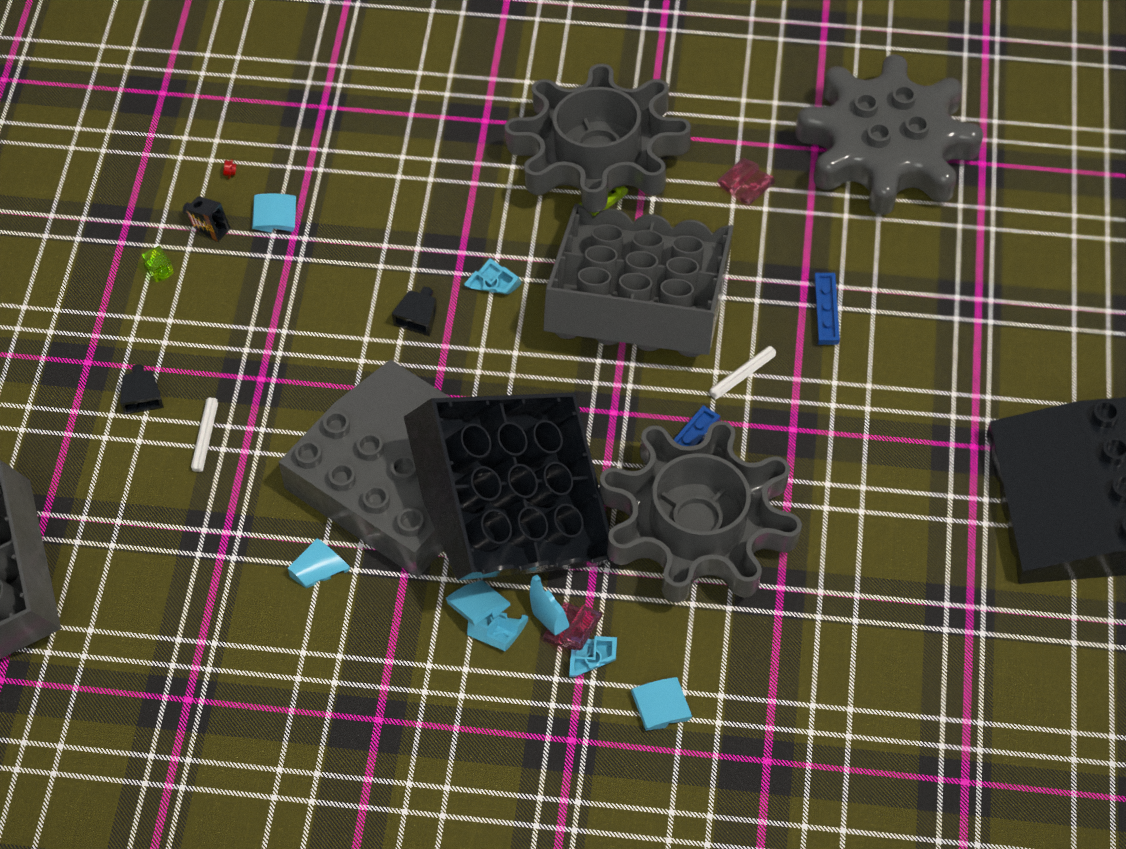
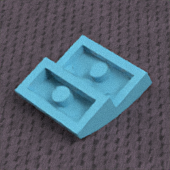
[252,193,296,233]
[446,580,510,626]
[631,677,692,730]

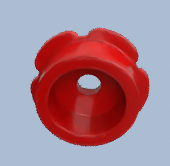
[223,159,236,179]

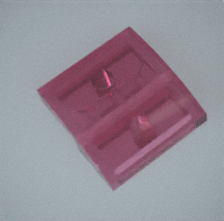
[717,158,775,205]
[543,602,603,650]

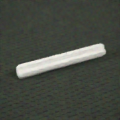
[710,346,776,399]
[191,397,218,472]

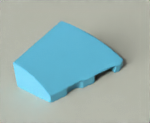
[464,258,522,295]
[288,538,350,588]
[530,575,570,636]
[467,612,528,651]
[569,636,617,677]

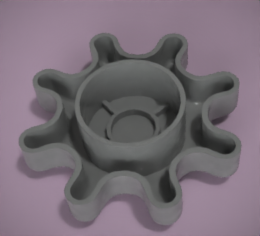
[795,54,983,215]
[504,64,691,213]
[599,421,802,603]

